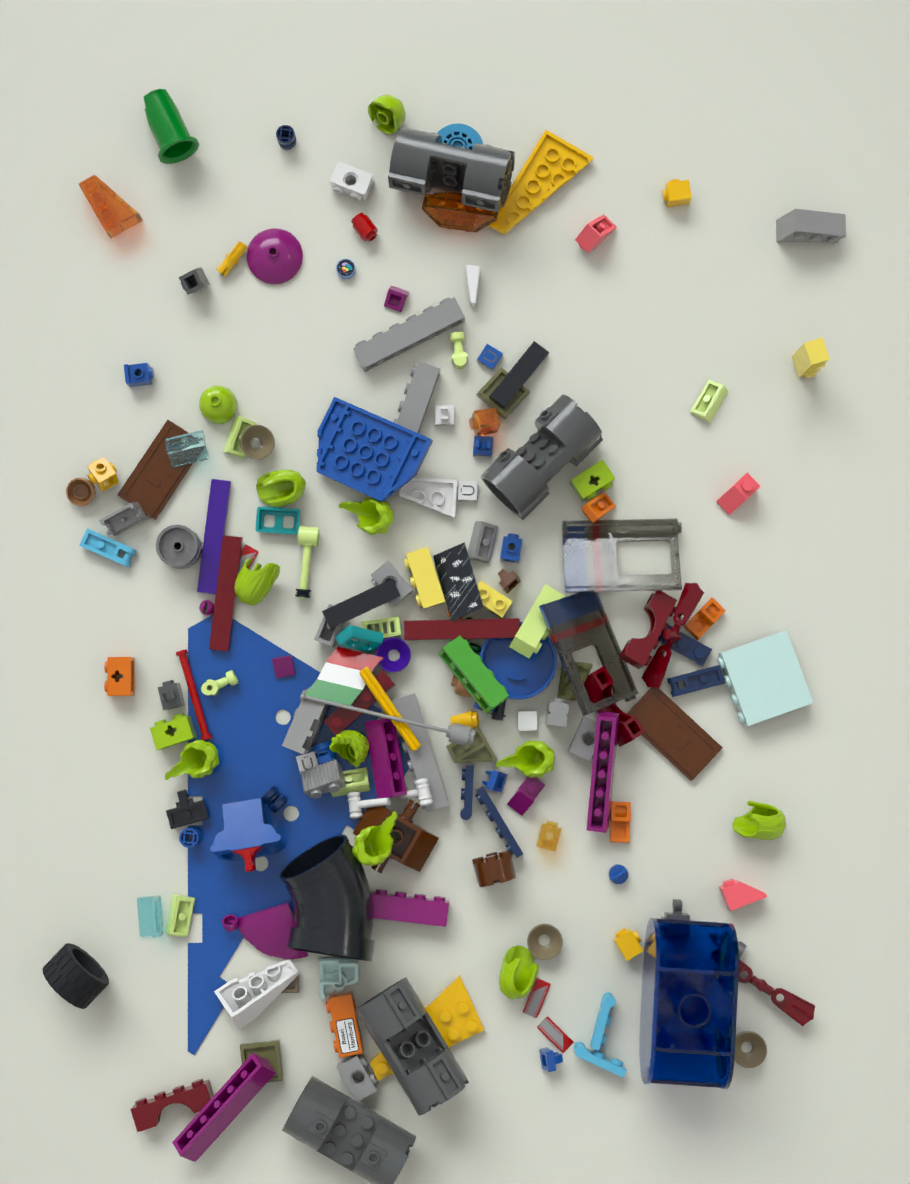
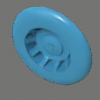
[437,123,483,150]

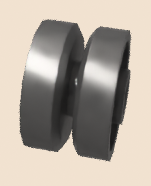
[156,524,202,569]

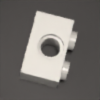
[330,161,374,201]

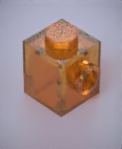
[469,407,500,436]

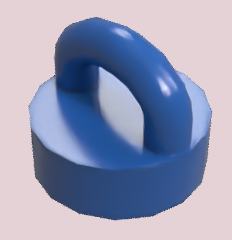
[609,864,628,884]

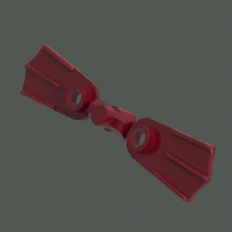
[642,583,704,688]
[709,947,815,1026]

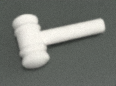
[395,778,433,806]
[347,791,391,819]

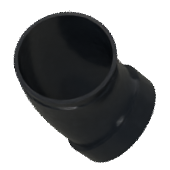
[280,835,375,961]

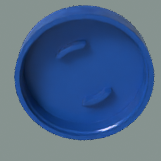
[480,622,557,700]

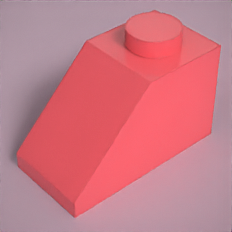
[575,214,617,253]
[716,472,761,515]
[719,879,767,911]

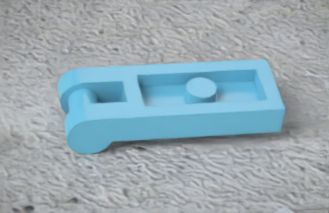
[79,528,137,567]
[590,992,616,1051]
[573,1041,627,1078]

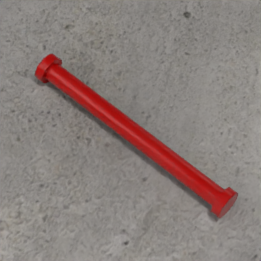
[176,649,213,740]

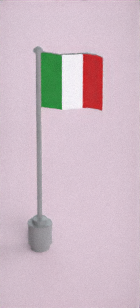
[300,647,476,746]

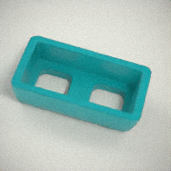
[256,507,300,534]
[336,625,384,653]

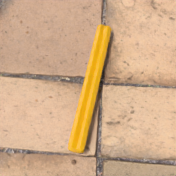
[359,667,421,751]

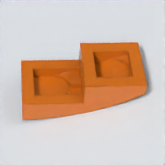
[684,598,726,640]
[610,801,631,843]

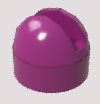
[199,600,214,616]
[222,914,238,932]

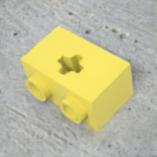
[477,581,513,619]

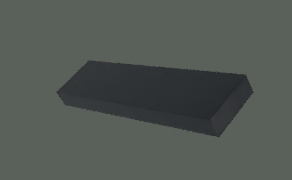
[489,341,549,409]
[322,579,401,629]

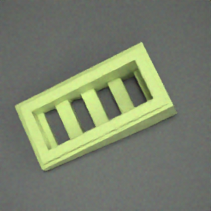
[361,616,402,638]

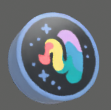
[336,259,356,279]

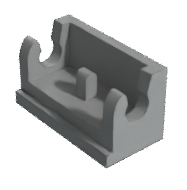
[99,502,147,536]

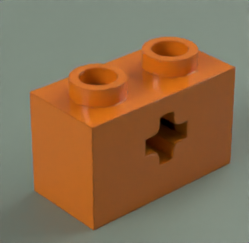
[104,657,135,696]

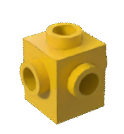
[87,457,118,492]

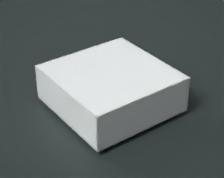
[517,711,537,731]

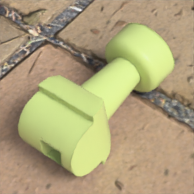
[449,332,468,369]
[201,670,239,696]

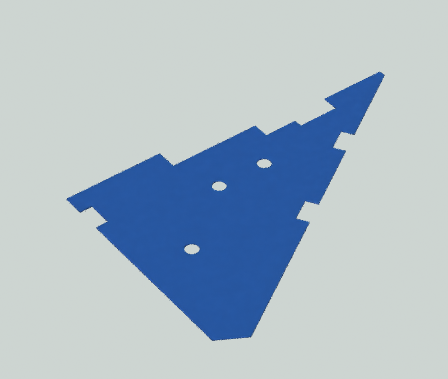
[188,615,411,1055]

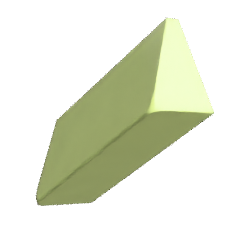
[690,380,728,423]
[223,416,256,459]
[331,767,370,797]
[165,894,195,937]

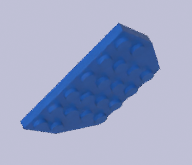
[317,397,433,502]

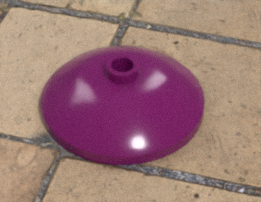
[246,228,303,284]

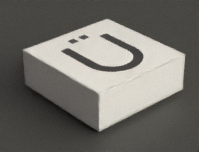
[458,481,478,501]
[296,752,319,774]

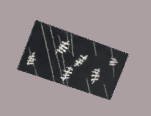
[433,542,483,621]

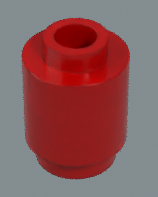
[351,212,378,242]

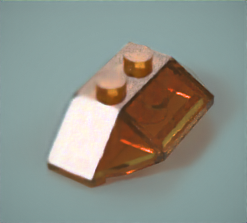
[422,192,498,233]

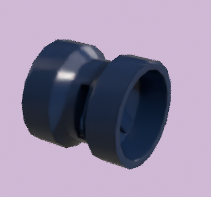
[276,125,297,150]
[261,785,288,813]

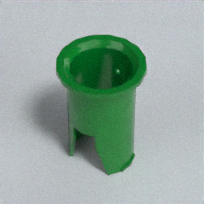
[144,89,199,164]

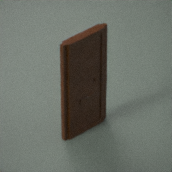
[117,420,206,520]
[627,687,723,781]

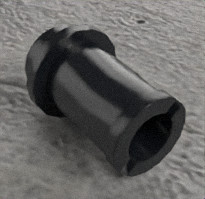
[490,699,507,721]

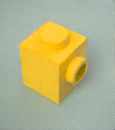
[662,179,692,207]
[613,928,643,961]

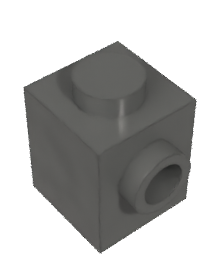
[179,267,210,295]

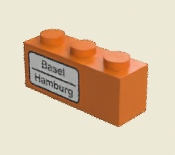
[326,991,364,1058]

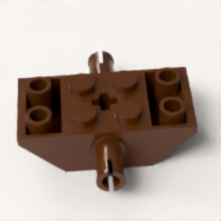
[353,799,439,874]

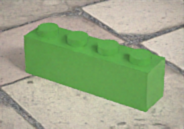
[438,635,509,714]

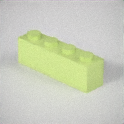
[509,584,565,658]

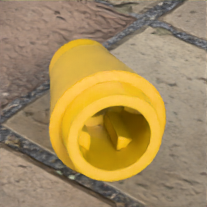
[450,710,479,729]

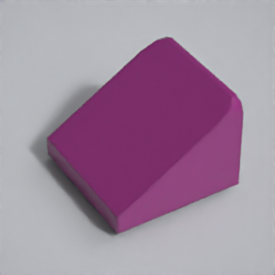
[384,286,409,312]
[272,655,295,678]

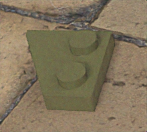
[557,661,593,701]
[446,727,498,763]

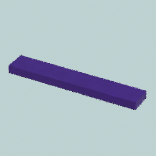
[197,479,231,594]

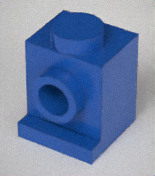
[124,363,154,387]
[500,533,523,563]

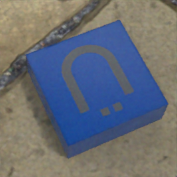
[477,344,503,370]

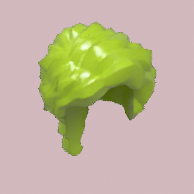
[338,497,394,535]
[329,730,369,768]
[164,740,219,780]
[496,740,555,778]
[352,811,398,866]

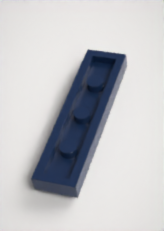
[475,786,523,858]

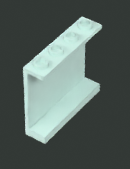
[717,630,814,726]

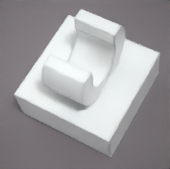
[435,405,454,425]

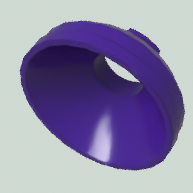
[376,637,411,672]

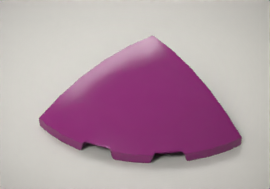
[237,901,308,959]

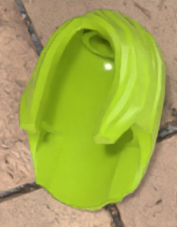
[256,470,306,507]
[234,559,280,606]
[732,801,786,840]
[499,945,539,1000]

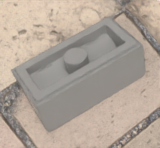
[468,521,498,563]

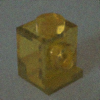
[536,820,561,852]

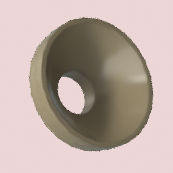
[240,425,275,460]
[527,924,563,960]
[731,1031,767,1068]

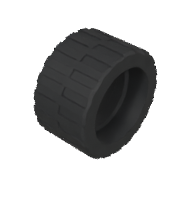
[42,943,109,1009]

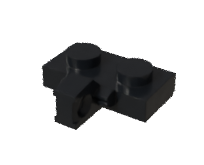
[166,789,210,829]

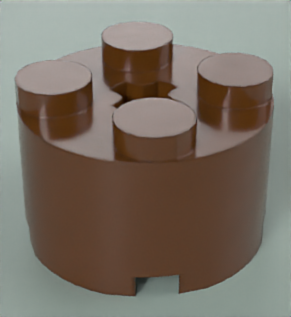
[472,850,516,887]

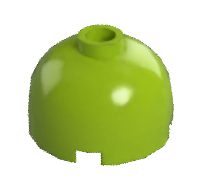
[368,94,406,135]
[199,386,238,424]

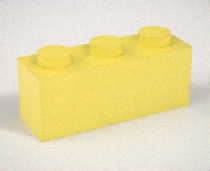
[792,337,830,379]
[404,547,446,610]

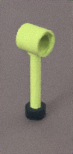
[295,526,319,599]

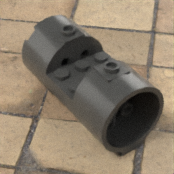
[388,127,515,213]
[480,395,603,520]
[356,977,469,1116]
[282,1076,416,1184]

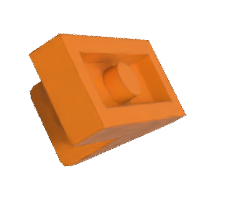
[582,491,616,523]

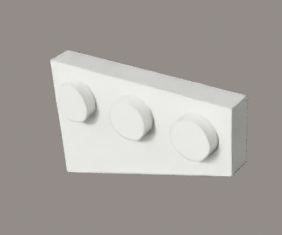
[399,477,457,518]

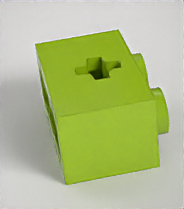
[569,459,615,501]
[150,713,197,750]

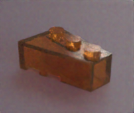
[79,175,143,239]

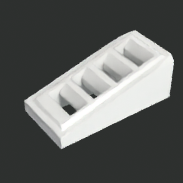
[465,265,481,308]

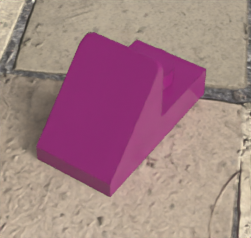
[507,776,545,816]

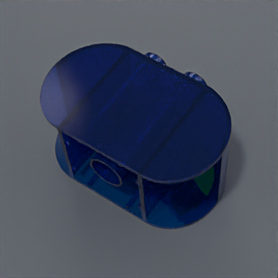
[639,918,739,1089]

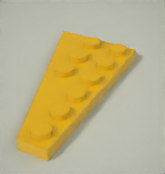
[488,130,594,235]
[370,975,484,1081]

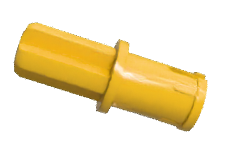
[216,241,247,277]

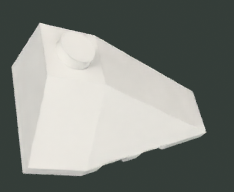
[214,959,300,1030]

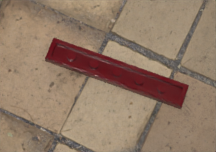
[209,535,243,651]
[404,618,520,640]

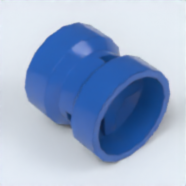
[313,740,337,765]
[179,827,202,848]

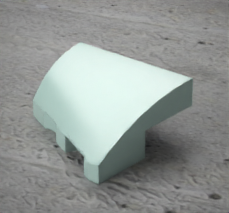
[319,957,359,999]

